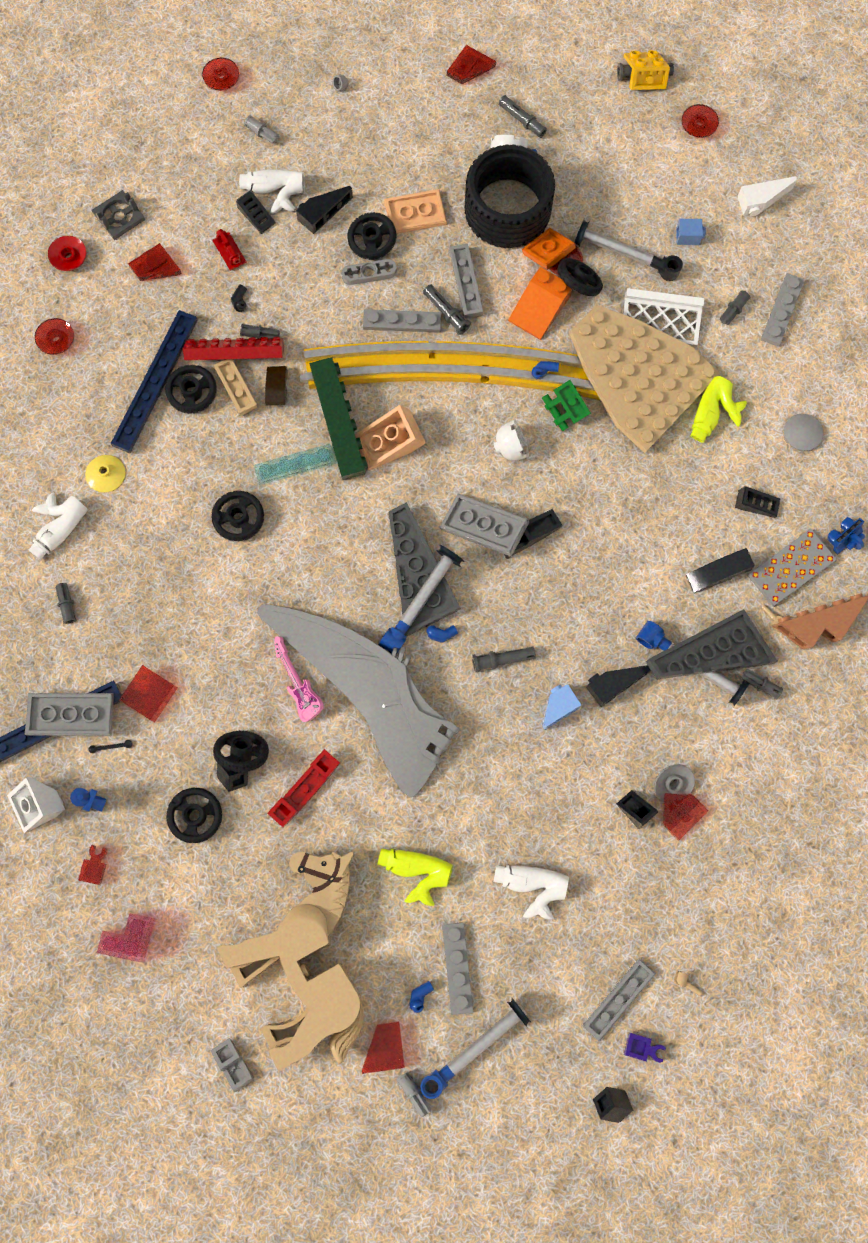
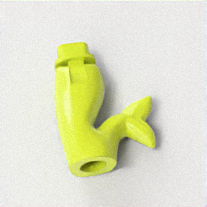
[690,376,747,443]
[377,848,453,906]

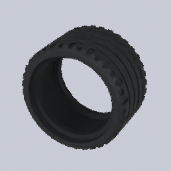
[464,144,555,248]

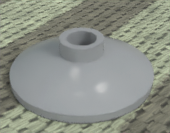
[654,764,695,804]

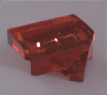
[663,793,709,841]

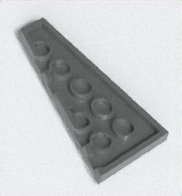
[389,502,461,636]
[646,609,778,680]

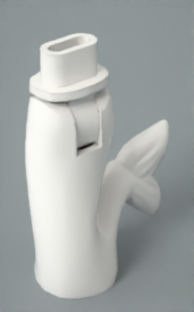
[239,169,305,214]
[28,492,88,560]
[493,864,569,920]

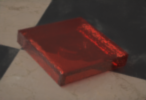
[119,665,178,723]

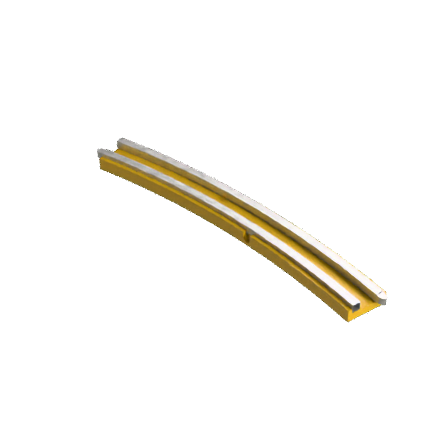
[300,341,600,400]

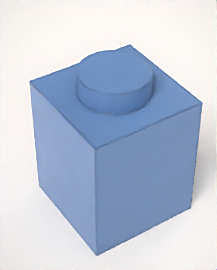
[676,219,706,245]

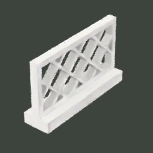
[623,288,704,347]

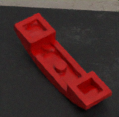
[267,749,340,828]

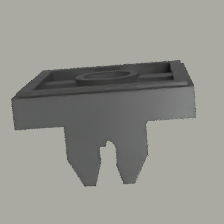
[92,190,145,240]

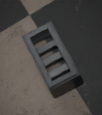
[236,191,276,234]
[735,486,780,518]

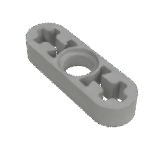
[341,259,397,285]

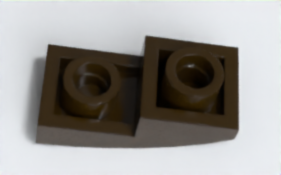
[265,366,288,406]

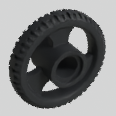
[347,212,397,260]
[557,258,603,296]
[165,365,217,414]
[211,490,264,542]
[213,730,269,772]
[166,787,222,843]

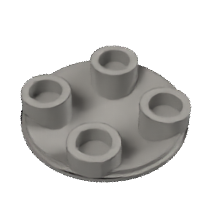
[784,414,823,451]

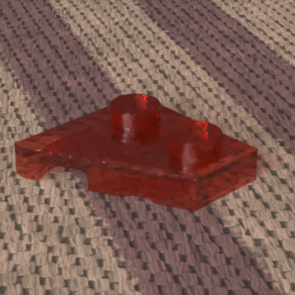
[447,45,496,84]
[128,243,182,281]
[362,1021,405,1074]

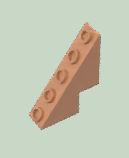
[773,593,868,650]

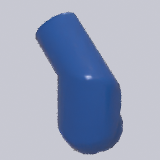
[532,361,559,379]
[426,625,458,643]
[409,981,434,1013]

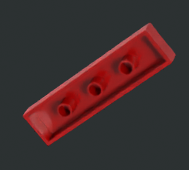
[183,337,284,360]

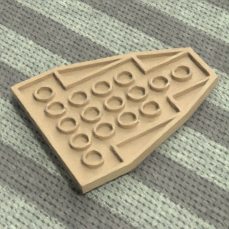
[569,305,720,453]

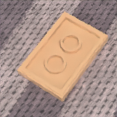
[384,189,447,234]

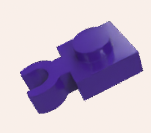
[624,1032,666,1063]

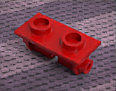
[212,229,247,271]

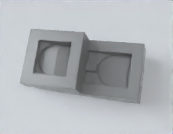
[210,1038,254,1092]

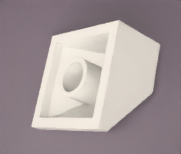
[7,777,65,833]

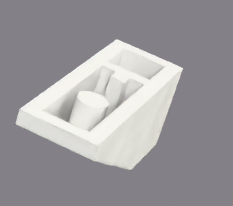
[738,176,797,216]

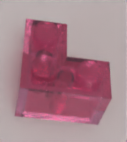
[97,913,156,962]

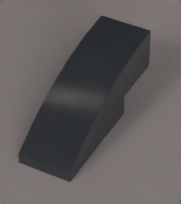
[504,509,563,559]
[686,548,755,593]

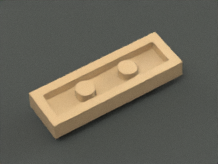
[213,359,258,416]

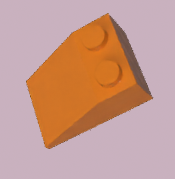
[508,267,573,340]

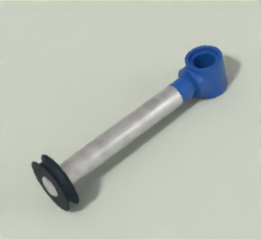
[378,545,464,654]
[636,621,750,706]
[420,998,532,1099]

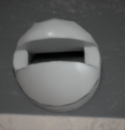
[332,75,349,91]

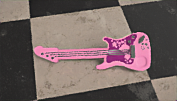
[274,636,324,722]

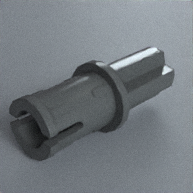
[720,290,750,325]
[240,323,280,339]
[55,583,77,624]
[742,669,783,700]

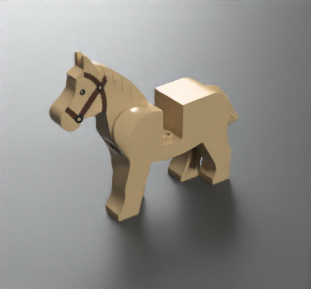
[217,852,364,1072]

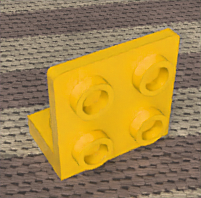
[624,50,670,90]

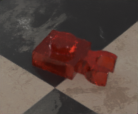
[78,845,107,885]

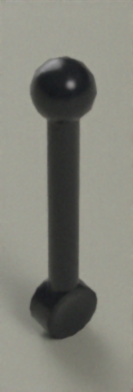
[88,740,133,753]

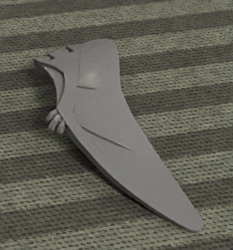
[257,605,460,797]

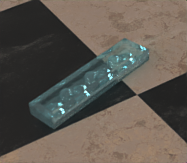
[254,444,336,485]

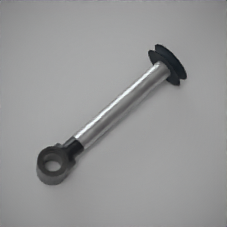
[574,218,683,281]

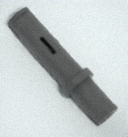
[499,95,547,138]

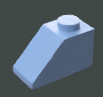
[542,684,581,730]

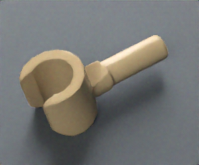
[762,605,783,632]
[674,972,702,996]

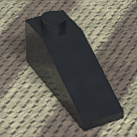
[296,186,353,234]
[586,665,651,707]

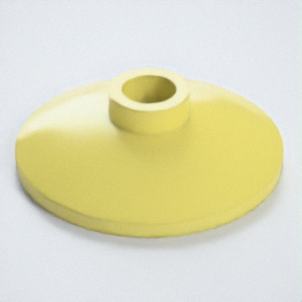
[85,455,126,493]

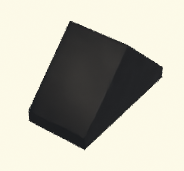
[616,790,658,829]

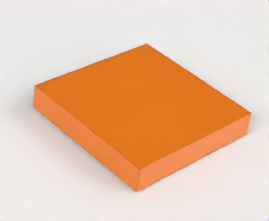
[522,227,576,270]

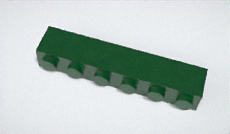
[309,357,368,480]

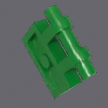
[542,380,591,431]

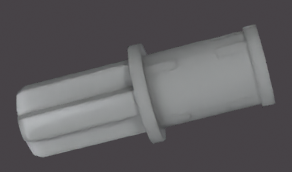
[244,115,279,144]
[396,1071,431,1117]

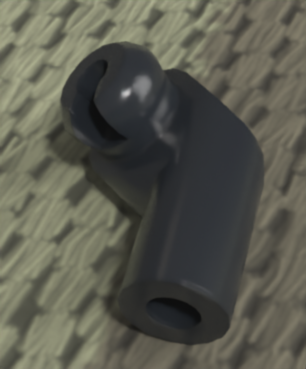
[231,284,247,312]

